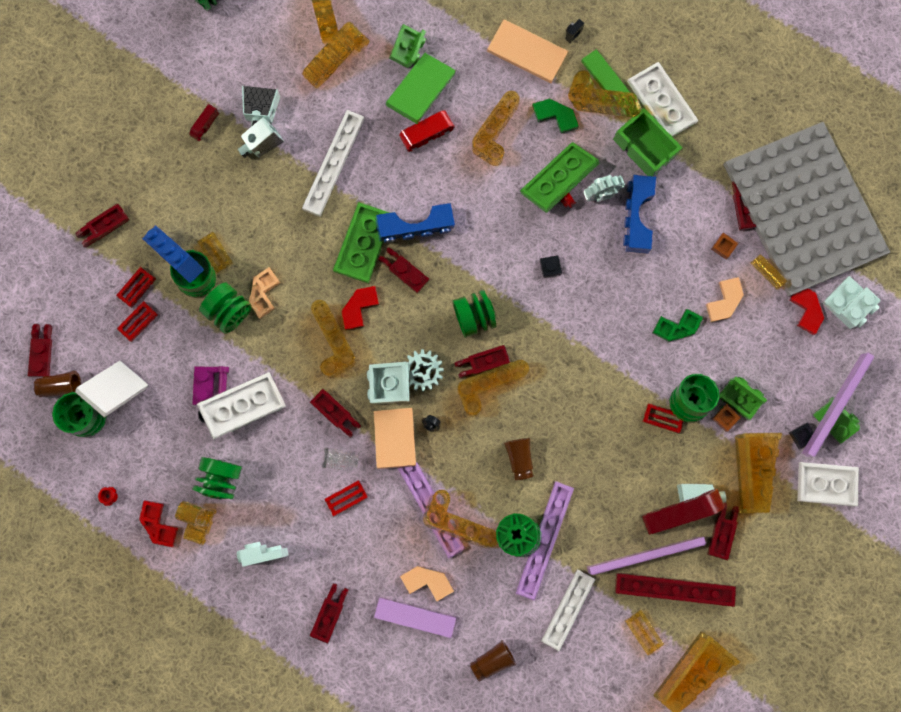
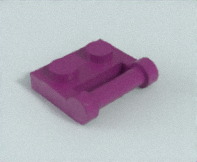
[192,366,229,405]

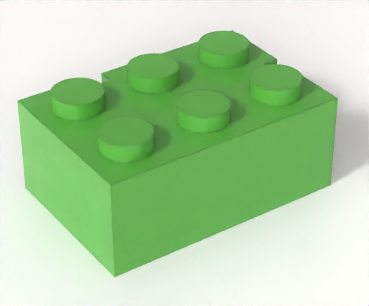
[613,108,683,177]

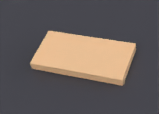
[487,19,568,83]

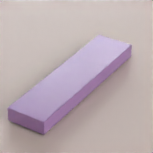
[374,597,456,638]

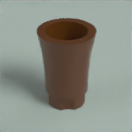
[34,370,81,398]
[504,437,534,480]
[470,640,517,682]

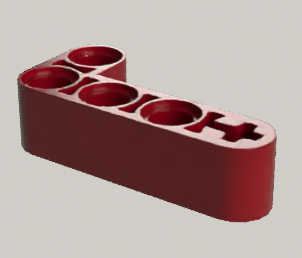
[641,489,725,535]

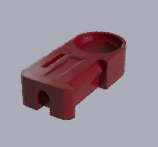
[189,104,220,141]

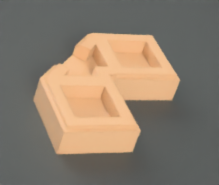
[248,267,280,319]
[706,277,744,322]
[400,566,454,601]

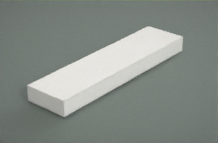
[541,569,595,651]

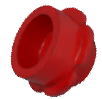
[560,193,576,208]
[98,487,118,506]

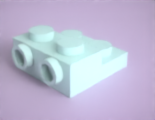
[822,276,881,329]
[367,362,409,405]
[237,542,289,567]

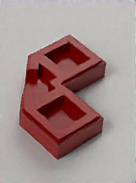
[342,286,379,331]
[789,288,824,335]
[139,500,178,547]

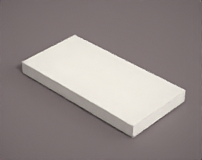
[627,62,698,137]
[197,372,286,440]

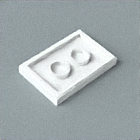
[75,361,148,417]
[797,462,859,506]

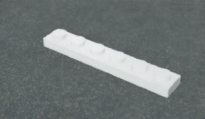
[302,110,364,217]

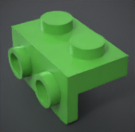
[389,24,426,68]
[719,377,767,420]
[813,397,860,444]

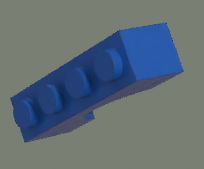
[623,175,656,254]
[375,203,455,243]
[142,225,204,283]

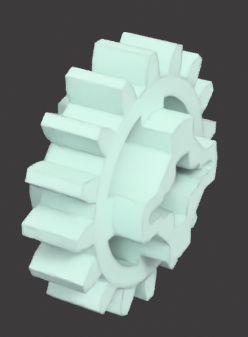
[584,175,625,202]
[407,349,444,392]

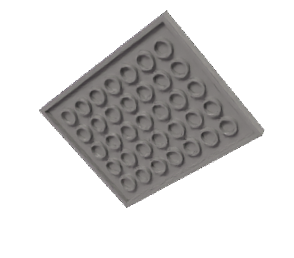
[723,122,891,297]

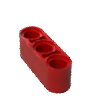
[399,110,455,152]

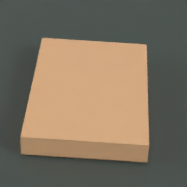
[374,408,416,469]

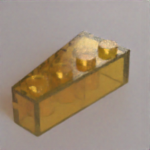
[735,433,782,513]
[653,632,740,712]

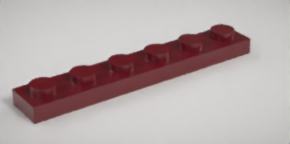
[614,573,736,607]

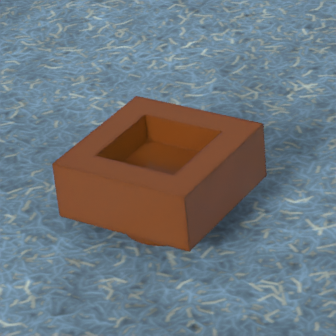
[711,233,739,260]
[712,404,741,432]

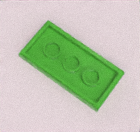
[386,53,456,124]
[520,142,599,213]
[333,202,389,284]

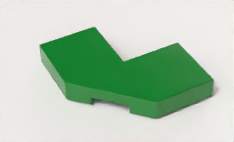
[532,98,579,134]
[652,309,704,342]

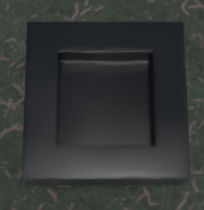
[565,19,585,44]
[540,255,562,278]
[789,422,814,449]

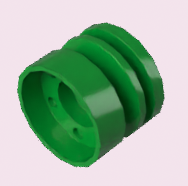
[170,250,216,298]
[199,282,252,334]
[452,290,497,338]
[669,374,720,423]
[52,392,106,438]
[192,457,242,500]
[496,513,542,558]

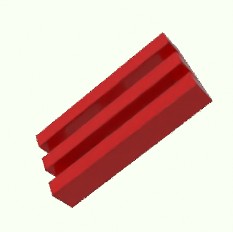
[116,267,156,308]
[117,301,158,342]
[642,403,684,434]
[324,480,368,516]

